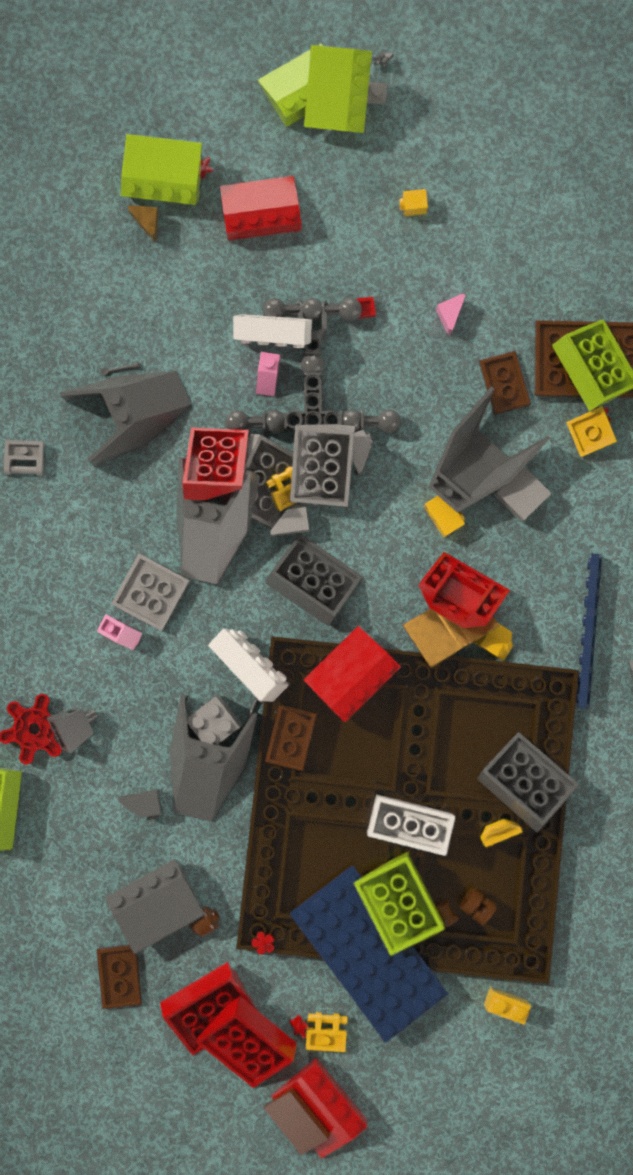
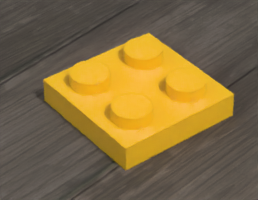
[566,406,618,457]

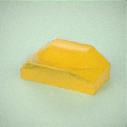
[473,623,513,662]
[480,819,522,847]

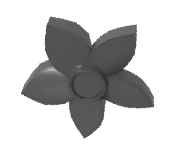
[372,51,394,67]

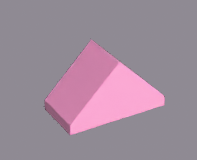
[436,294,465,335]

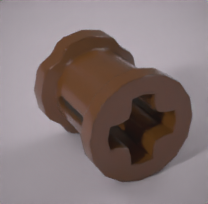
[436,901,458,928]

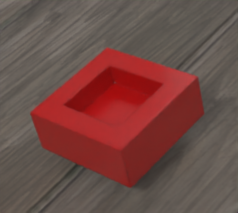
[356,296,376,319]

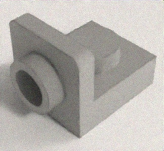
[367,83,387,104]

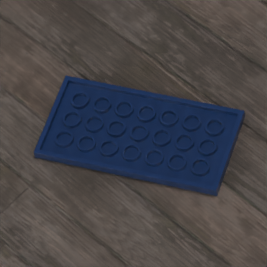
[290,865,449,1043]

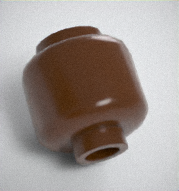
[190,906,220,937]

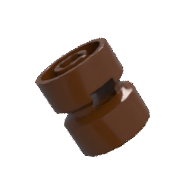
[459,887,497,925]

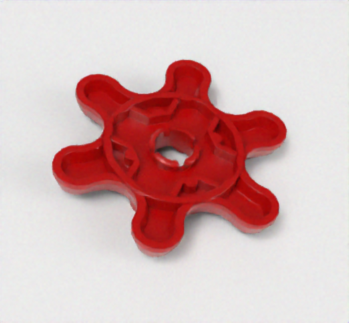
[0,694,62,765]

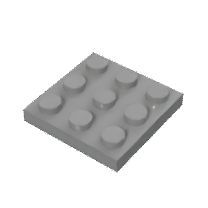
[111,554,190,631]

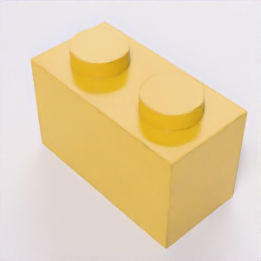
[424,496,465,538]
[484,986,531,1025]

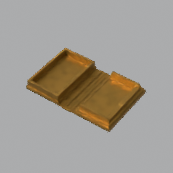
[403,609,500,668]

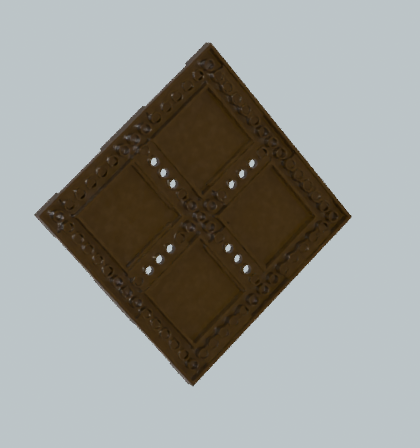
[236,636,579,984]

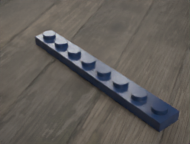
[576,553,602,708]

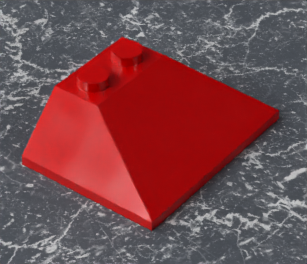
[418,552,510,628]

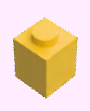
[399,189,428,216]

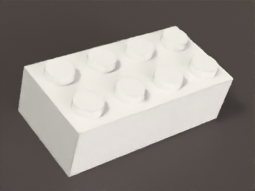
[208,628,289,702]
[367,794,455,856]

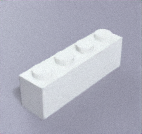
[233,314,312,348]

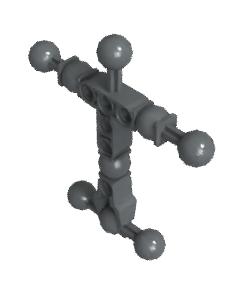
[225,297,401,434]

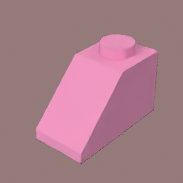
[256,352,280,397]
[97,614,142,650]

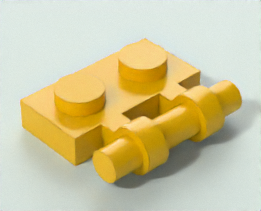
[265,466,297,511]
[306,1012,347,1052]

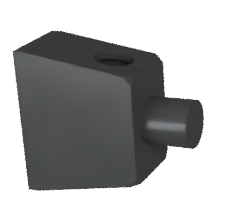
[47,707,98,753]

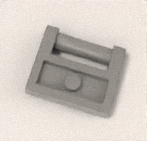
[4,440,45,476]

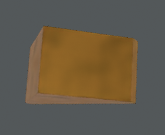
[127,205,159,242]

